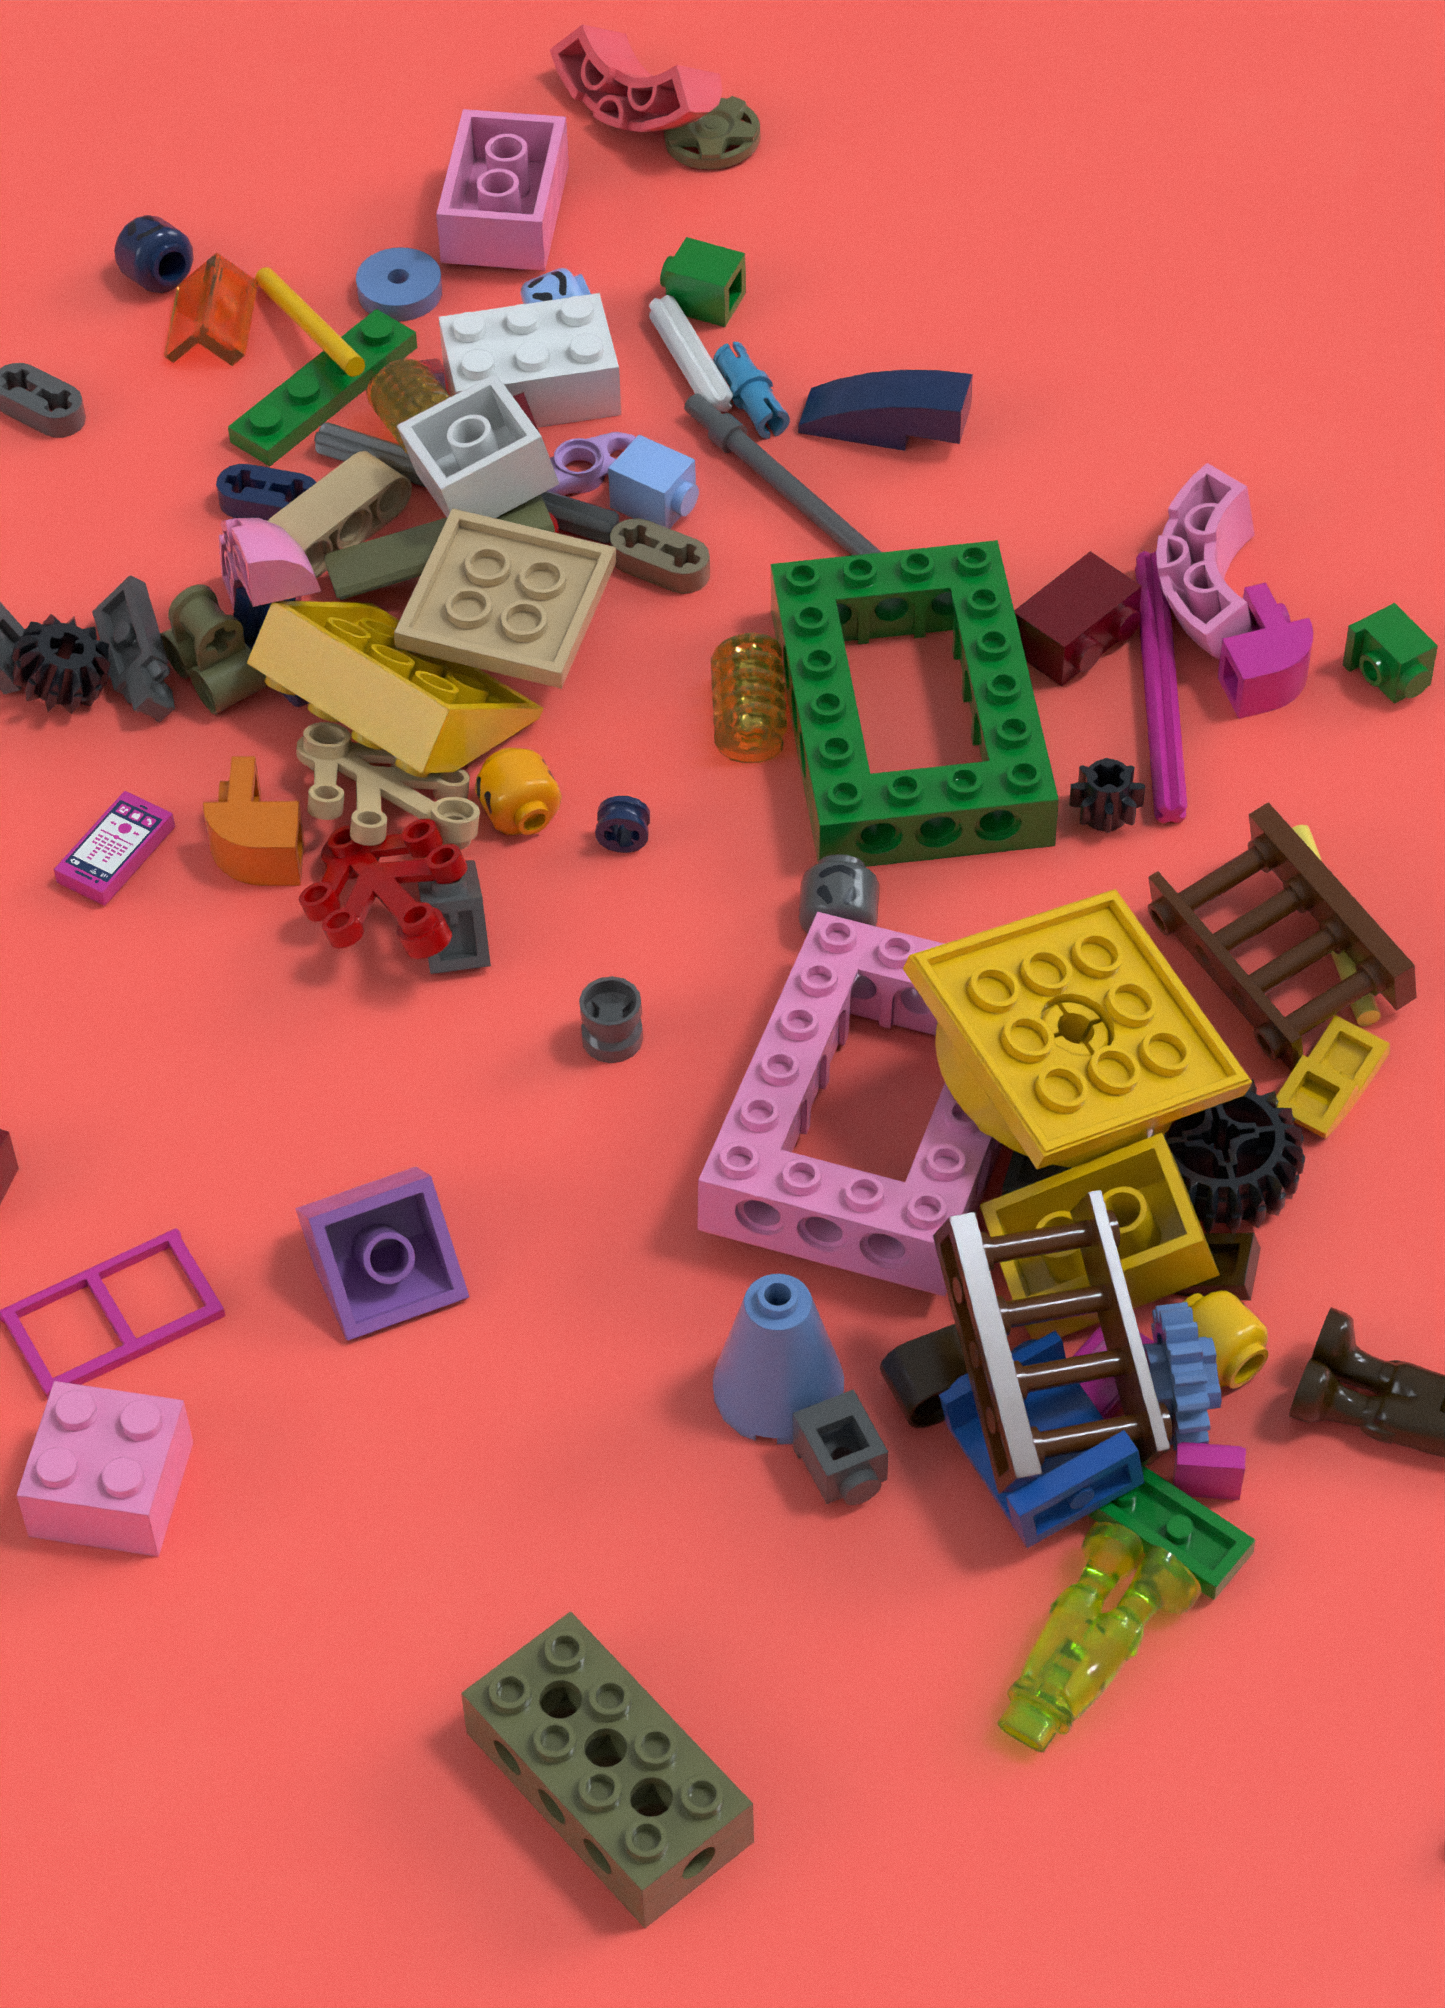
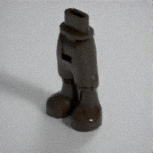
[1289,1307,1445,1458]

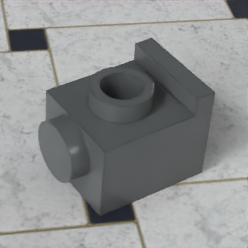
[793,1389,888,1505]

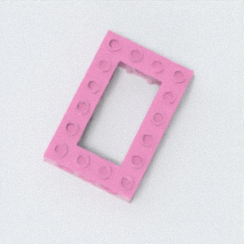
[697,912,1003,1296]

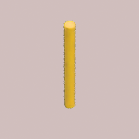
[255,267,365,377]

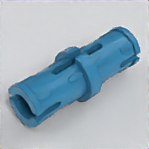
[713,342,790,439]

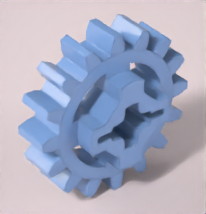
[1143,1302,1222,1451]

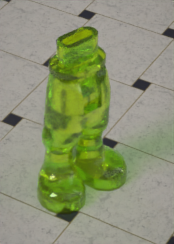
[997,1522,1202,1753]

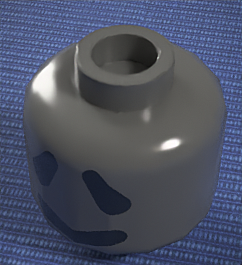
[798,855,879,934]

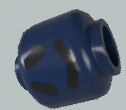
[114,215,194,293]

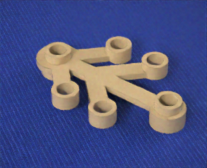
[296,722,480,850]

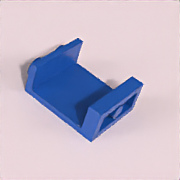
[939,1330,1145,1548]

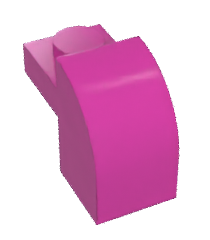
[1218,582,1313,719]

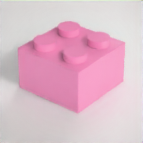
[16,1381,193,1557]

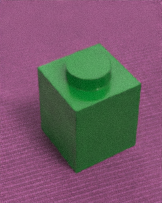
[660,237,746,327]

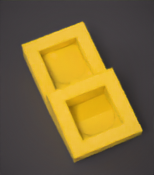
[1276,1015,1390,1139]

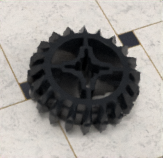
[1164,1079,1305,1233]

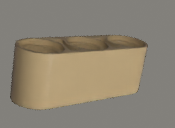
[268,451,412,579]

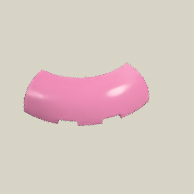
[1156,463,1255,660]
[219,518,321,610]

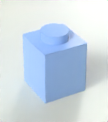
[608,435,699,529]

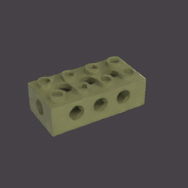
[461,1611,754,1928]

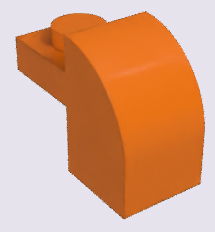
[203,756,305,886]

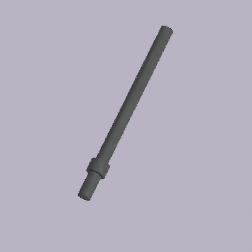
[684,394,881,555]

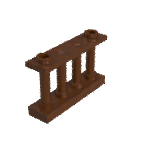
[1147,802,1417,1072]
[933,1190,1172,1494]

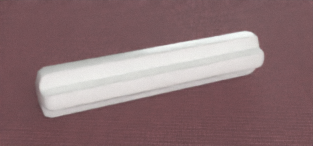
[649,295,733,413]

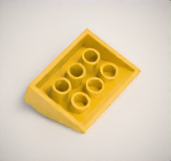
[247,601,544,778]

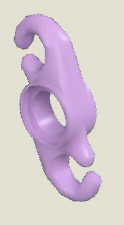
[548,432,636,495]

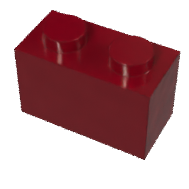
[1014,551,1142,686]

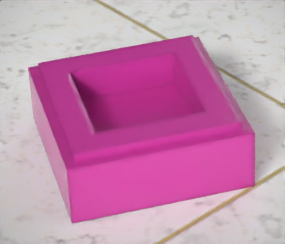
[1172,1442,1246,1500]

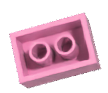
[436,109,569,271]

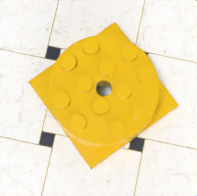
[903,889,1252,1170]

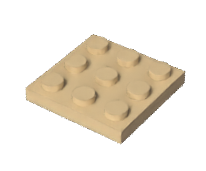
[394,508,616,689]

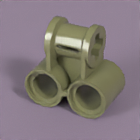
[160,584,267,715]

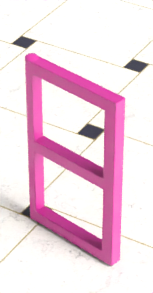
[0,1228,226,1399]

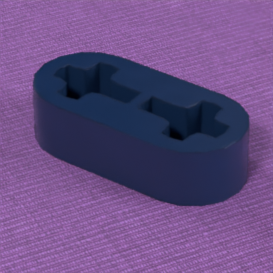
[216,464,317,521]

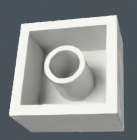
[397,374,559,518]

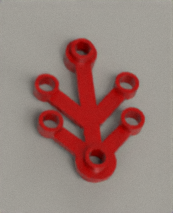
[299,818,468,959]

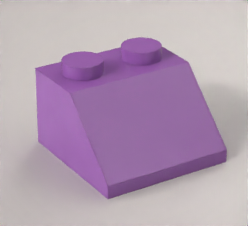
[295,1166,469,1341]

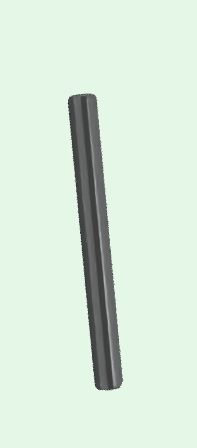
[314,422,619,544]

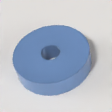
[356,247,442,321]

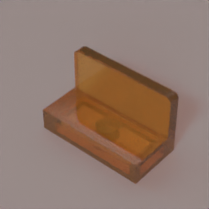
[164,253,258,366]

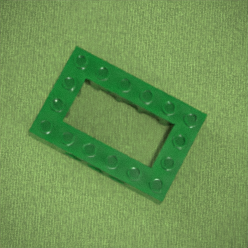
[770,540,1059,867]

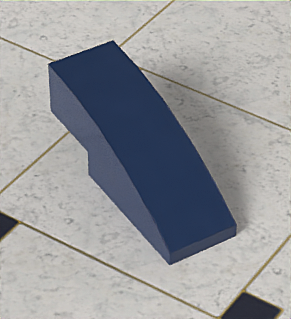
[798,370,973,451]

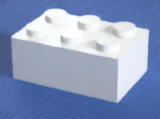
[439,293,621,428]

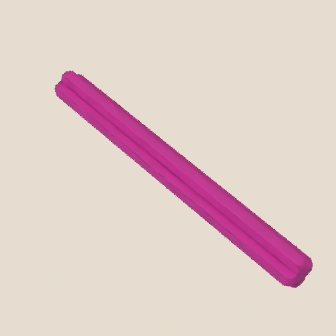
[1135,551,1187,823]

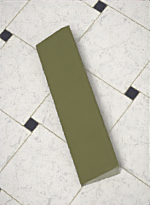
[324,495,555,600]

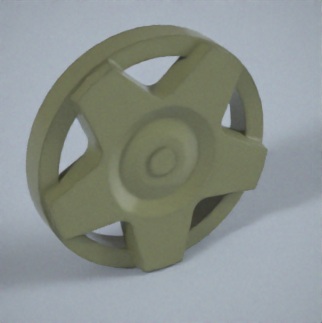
[664,96,761,170]

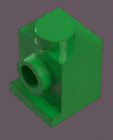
[1342,603,1438,704]

